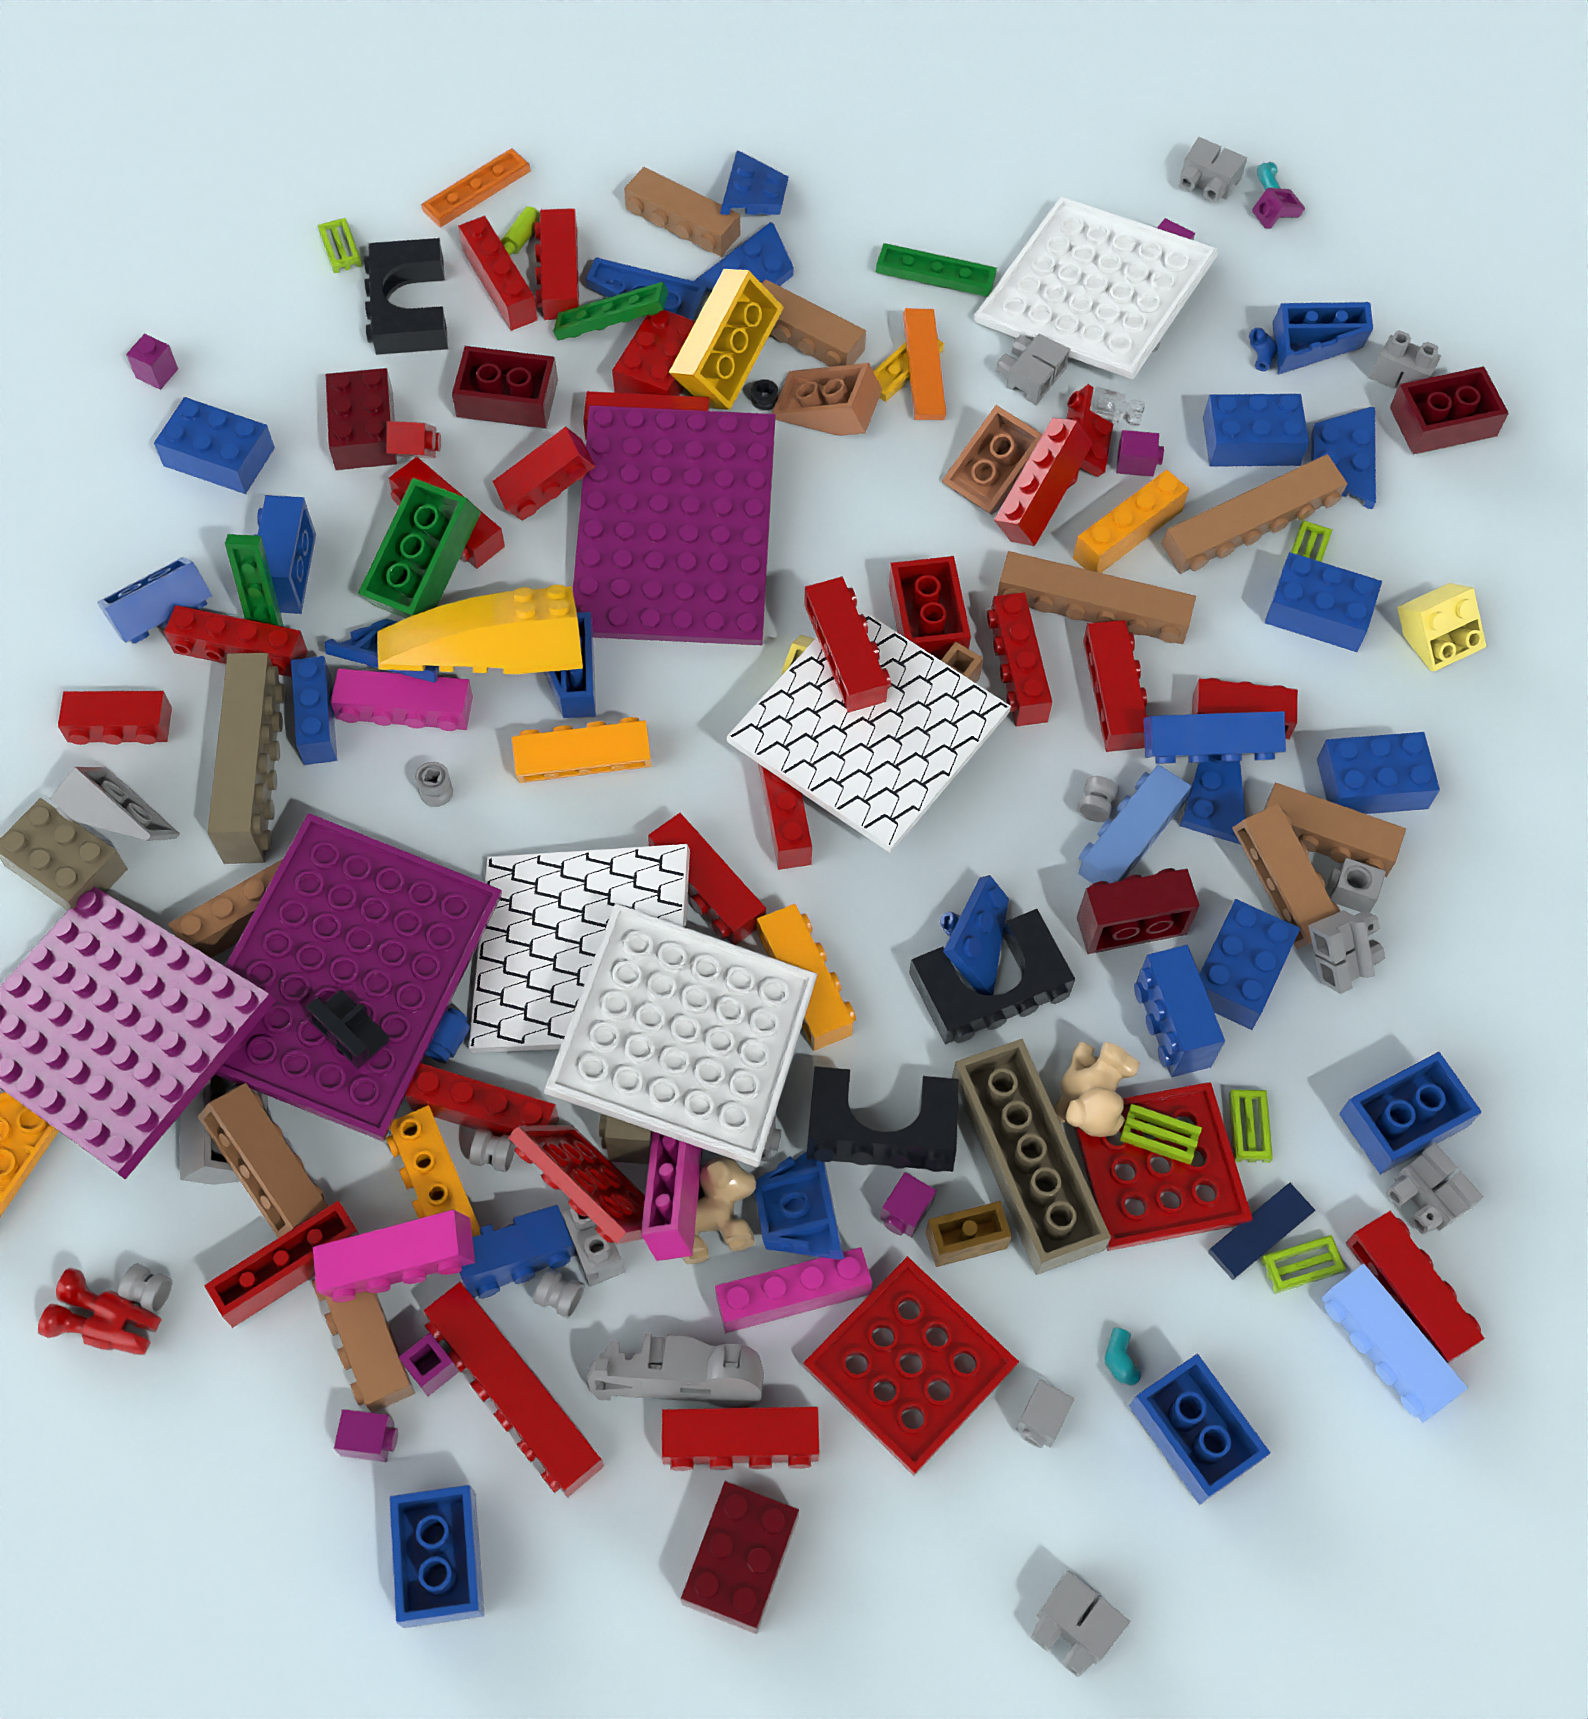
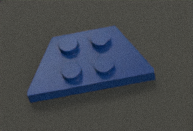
[720,150,789,215]
[694,222,794,292]
[1311,407,1376,509]
[324,619,439,683]
[755,1151,844,1260]

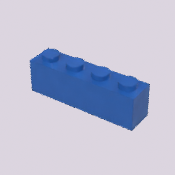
[1143,711,1286,764]

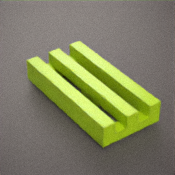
[318,217,362,274]
[1291,520,1333,562]
[1229,1089,1273,1163]
[1120,1104,1202,1165]
[1261,1235,1347,1294]

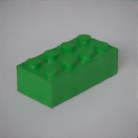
[358,478,481,619]

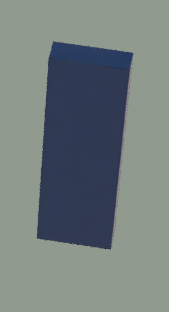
[1208,1182,1315,1280]

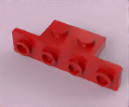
[1067,384,1113,488]

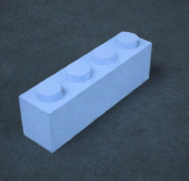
[1321,1264,1468,1423]

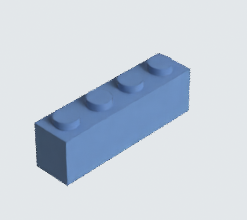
[1078,764,1192,884]

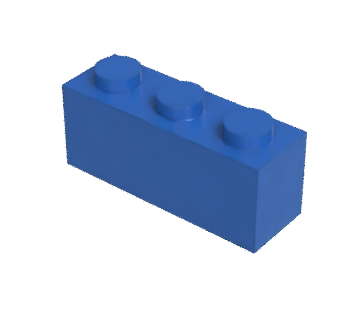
[291,656,337,765]

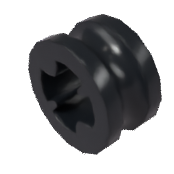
[751,379,778,411]

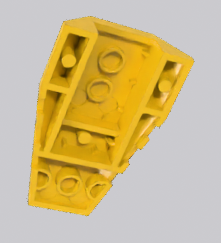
[377,585,583,674]

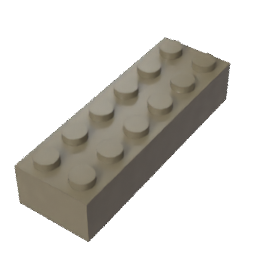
[207,653,286,864]
[952,1038,1111,1275]

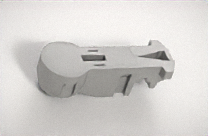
[587,1333,764,1408]

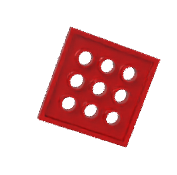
[1074,1082,1253,1251]
[508,1125,645,1244]
[802,1256,1019,1476]

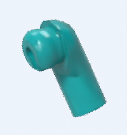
[1257,162,1280,190]
[1104,1328,1141,1386]

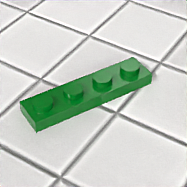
[876,243,997,297]
[553,282,668,341]
[225,534,284,627]

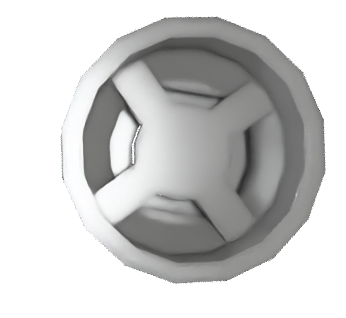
[415,762,453,807]
[1077,776,1119,822]
[469,1128,516,1172]
[118,1263,173,1313]
[533,1268,585,1319]

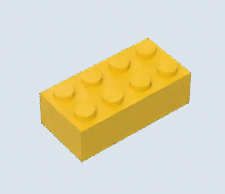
[669,269,784,410]

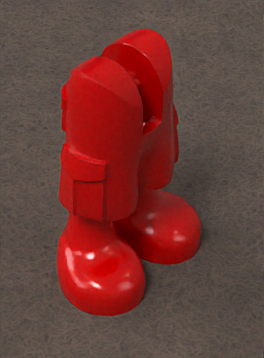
[38,1267,162,1355]

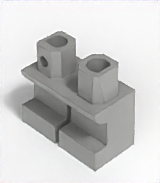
[1179,137,1248,203]
[1369,330,1441,389]
[996,334,1070,405]
[1309,910,1385,994]
[1386,1142,1484,1234]
[561,1208,625,1287]
[1030,1571,1131,1677]

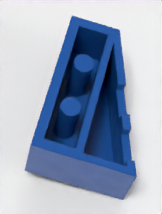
[1272,302,1374,375]
[544,612,596,718]
[459,1204,577,1299]

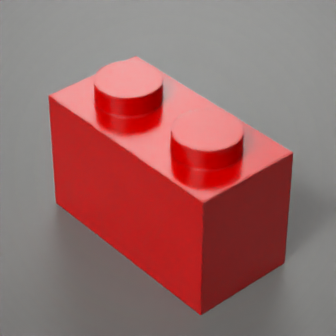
[386,421,441,458]

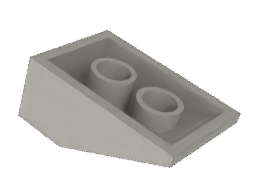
[49,767,180,841]

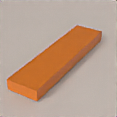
[421,148,531,228]
[903,308,946,420]

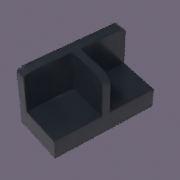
[306,991,389,1069]

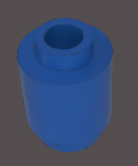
[425,1008,471,1064]

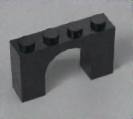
[364,238,448,355]
[909,909,1075,1045]
[806,1066,959,1172]

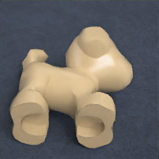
[1054,1042,1140,1137]
[682,1157,756,1264]

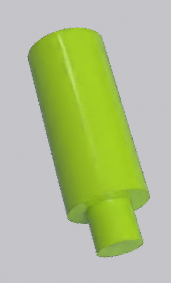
[501,206,540,255]

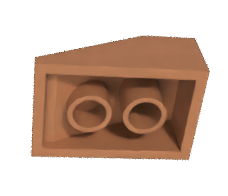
[772,363,882,436]
[942,405,1043,515]

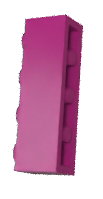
[330,669,473,731]
[641,1131,702,1261]
[313,1210,475,1302]
[715,1247,872,1334]

